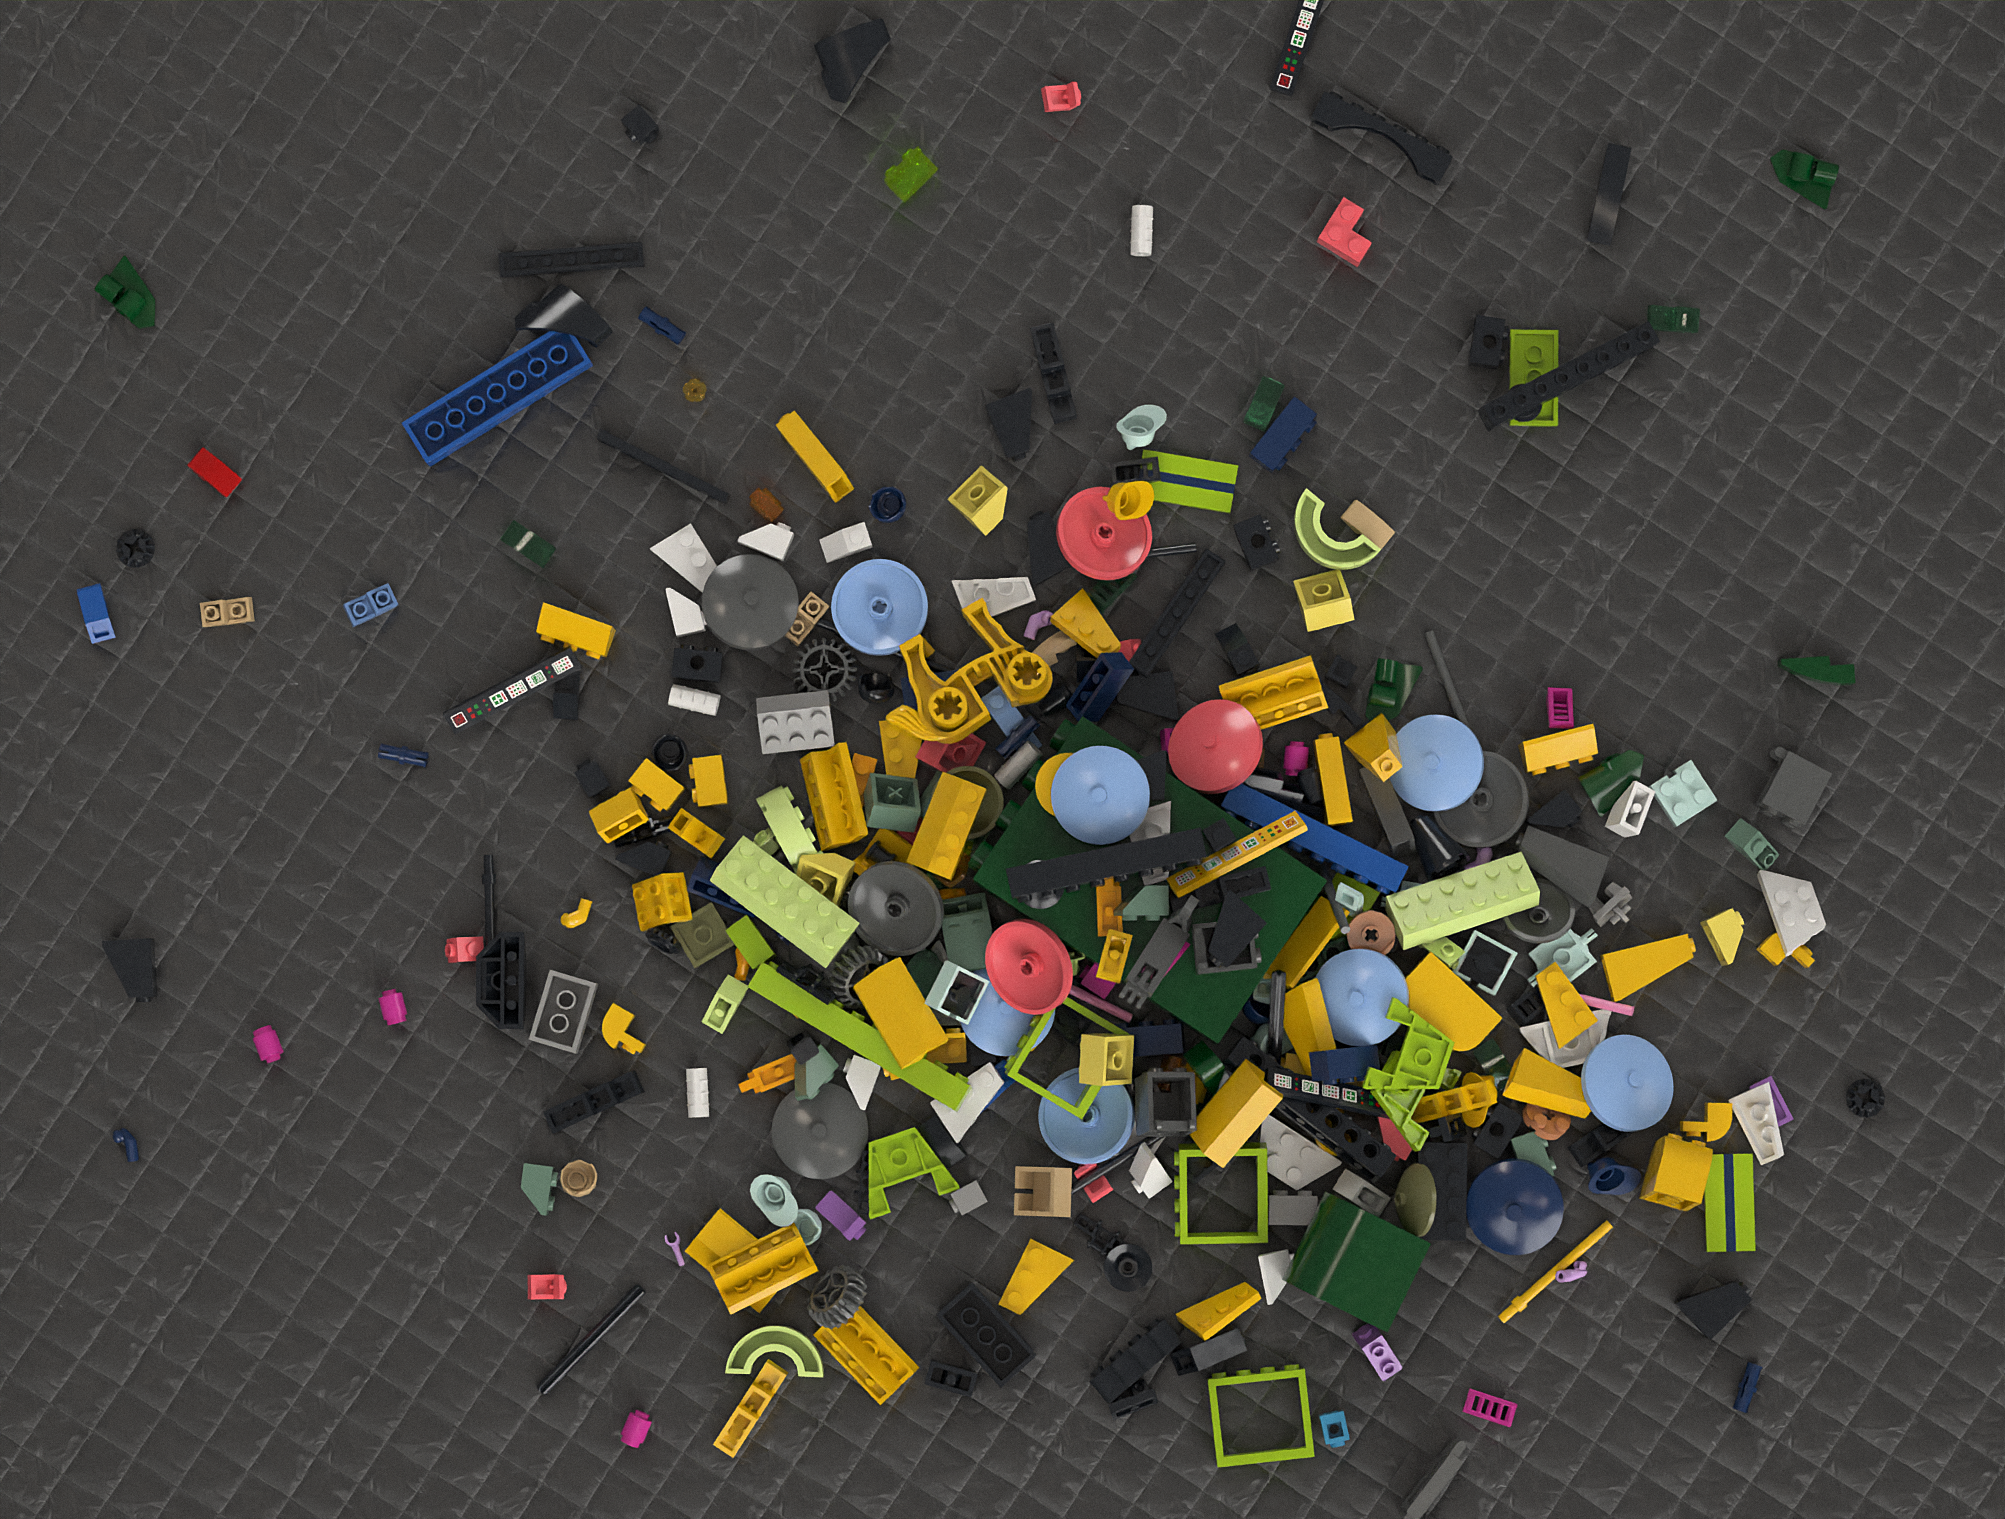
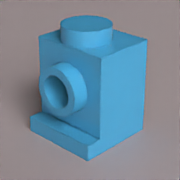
[1318,1409,1350,1448]

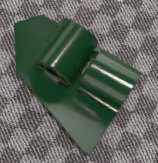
[1770,149,1839,209]
[95,256,155,329]
[1365,658,1423,721]
[1578,749,1644,817]

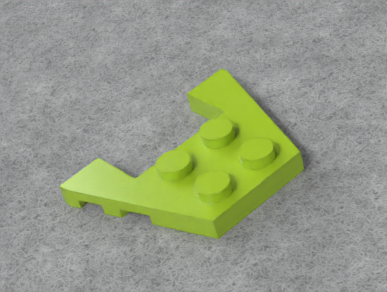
[1362,997,1455,1089]
[1370,1050,1462,1152]
[868,1127,960,1219]

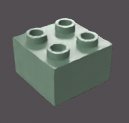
[864,773,921,833]

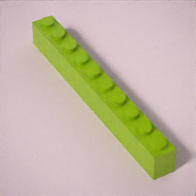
[747,961,972,1112]

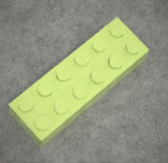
[710,835,860,968]
[1385,851,1540,950]

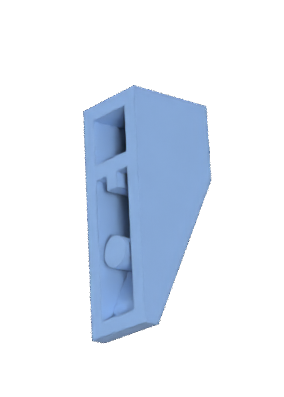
[981,686,1042,751]

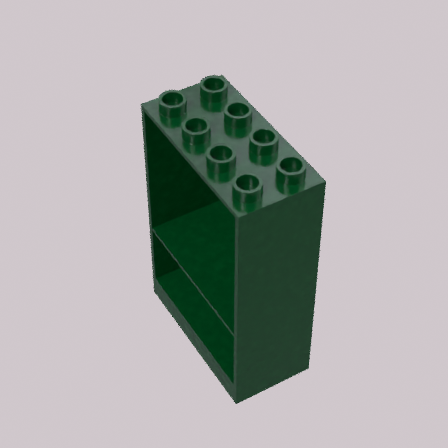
[968,716,1327,1045]

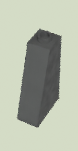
[1359,766,1416,860]
[1514,825,1609,908]

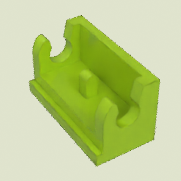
[725,915,777,970]

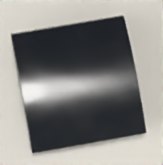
[1051,978,1103,1046]

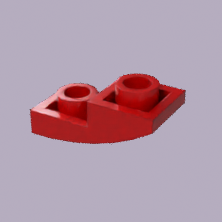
[187,447,242,497]

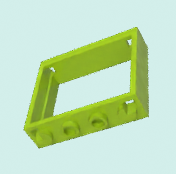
[1004,997,1130,1119]
[1174,1142,1268,1244]
[1207,1364,1315,1467]

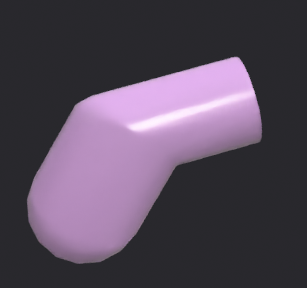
[1024,610,1053,640]
[1463,847,1493,870]
[1555,1261,1588,1283]

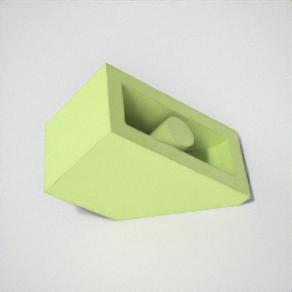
[702,974,748,1034]

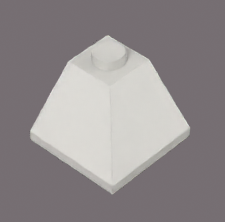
[1258,1249,1294,1305]

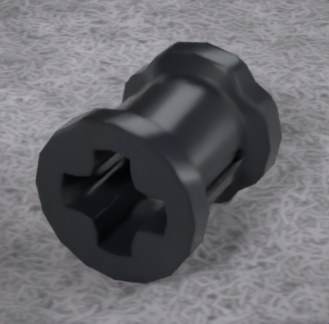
[865,840,897,864]

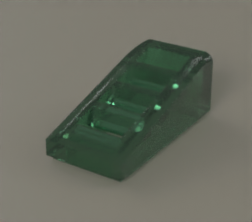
[1087,573,1138,614]

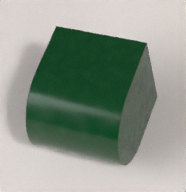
[1282,1192,1431,1333]

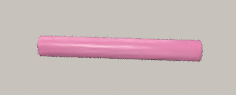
[1069,985,1133,1023]
[1579,994,1634,1016]

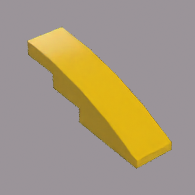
[1411,1079,1497,1123]
[713,1359,789,1458]

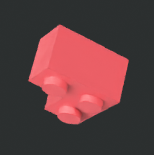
[1317,197,1372,267]

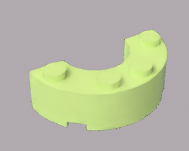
[1294,488,1381,570]
[756,785,823,874]
[725,1325,824,1377]

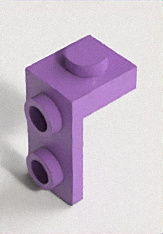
[816,1191,867,1241]
[1352,1323,1402,1381]

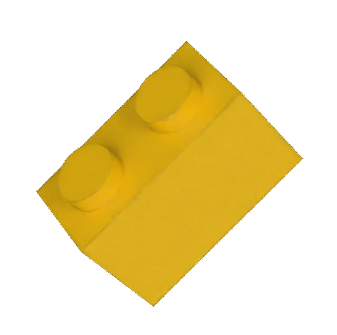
[689,755,728,808]
[628,758,685,812]
[589,788,649,844]

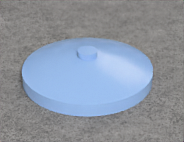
[831,559,928,656]
[1389,714,1484,812]
[1051,746,1150,845]
[1315,948,1409,1047]
[960,969,1055,1056]
[1581,1035,1674,1132]
[1038,1068,1135,1164]

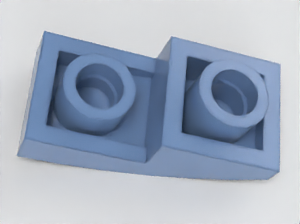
[343,583,398,627]

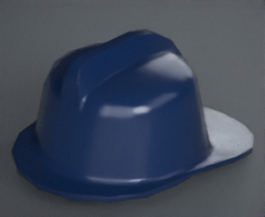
[1587,1157,1641,1195]

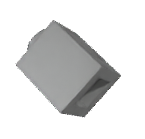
[949,1180,988,1215]

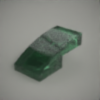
[1647,305,1700,333]
[1243,375,1285,432]
[500,520,556,568]
[1472,1038,1512,1092]

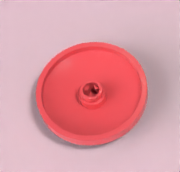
[1056,487,1152,580]
[1168,700,1263,794]
[985,919,1073,1015]

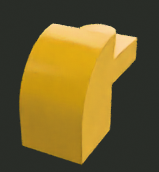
[667,808,725,858]
[1756,932,1815,968]
[602,1003,646,1054]
[1680,1103,1732,1142]

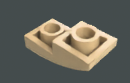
[1340,500,1395,549]
[785,592,830,647]
[200,597,255,627]
[1032,631,1077,667]

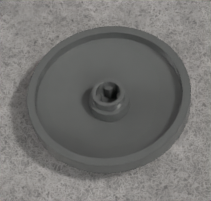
[702,554,799,650]
[1434,751,1529,848]
[848,861,944,956]
[772,1083,869,1179]

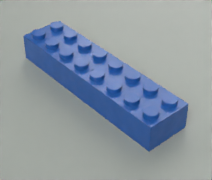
[402,331,593,467]
[1220,783,1409,896]

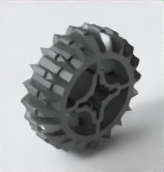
[792,638,857,702]
[828,945,888,1010]
[807,1264,867,1329]

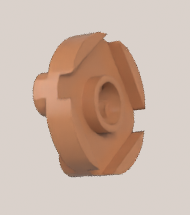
[1346,910,1395,955]
[1522,1103,1571,1140]

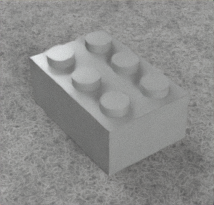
[756,690,835,754]
[529,970,599,1054]

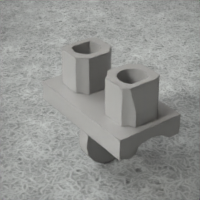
[1588,882,1632,927]

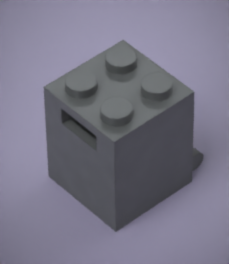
[1755,747,1832,829]
[1191,922,1261,975]
[1135,1068,1197,1137]

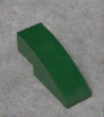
[1777,656,1855,685]

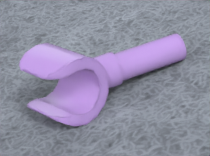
[665,1232,685,1266]

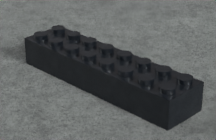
[1006,828,1207,903]

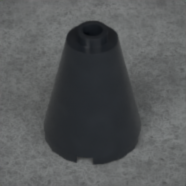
[1410,815,1470,882]

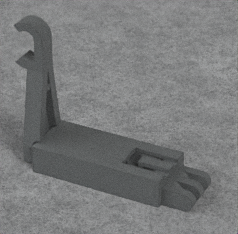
[1119,895,1199,1009]
[1399,1437,1466,1519]

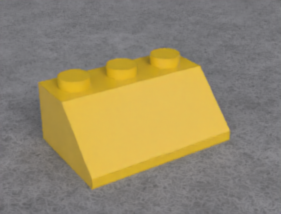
[536,602,616,660]
[1518,724,1598,776]

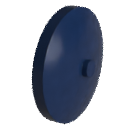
[1466,1159,1564,1255]

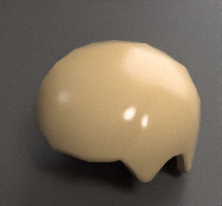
[560,1160,597,1197]

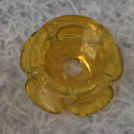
[683,379,707,402]

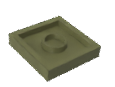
[670,902,735,968]

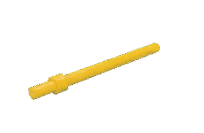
[1498,1220,1613,1323]

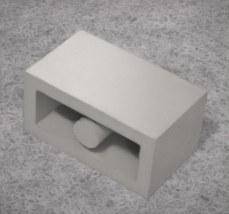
[1268,1190,1318,1225]

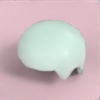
[794,1209,822,1245]

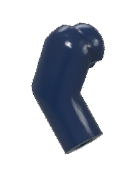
[113,1128,139,1162]

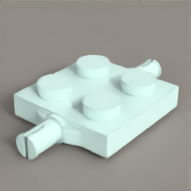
[1527,928,1598,987]

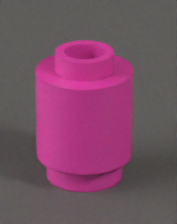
[1283,741,1309,776]
[378,989,407,1025]
[253,1025,284,1063]
[621,1410,652,1448]

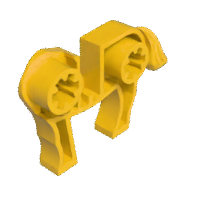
[885,597,1053,744]

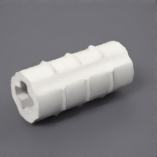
[1130,205,1154,256]
[668,684,721,716]
[994,740,1043,790]
[686,1068,709,1118]

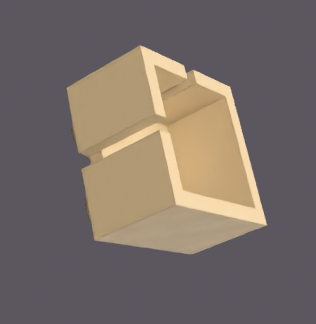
[1014,1166,1072,1217]

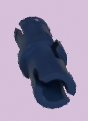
[638,306,686,345]
[995,715,1041,759]
[378,743,429,768]
[1732,1362,1763,1413]

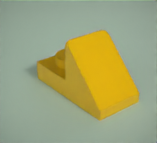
[1096,929,1133,984]

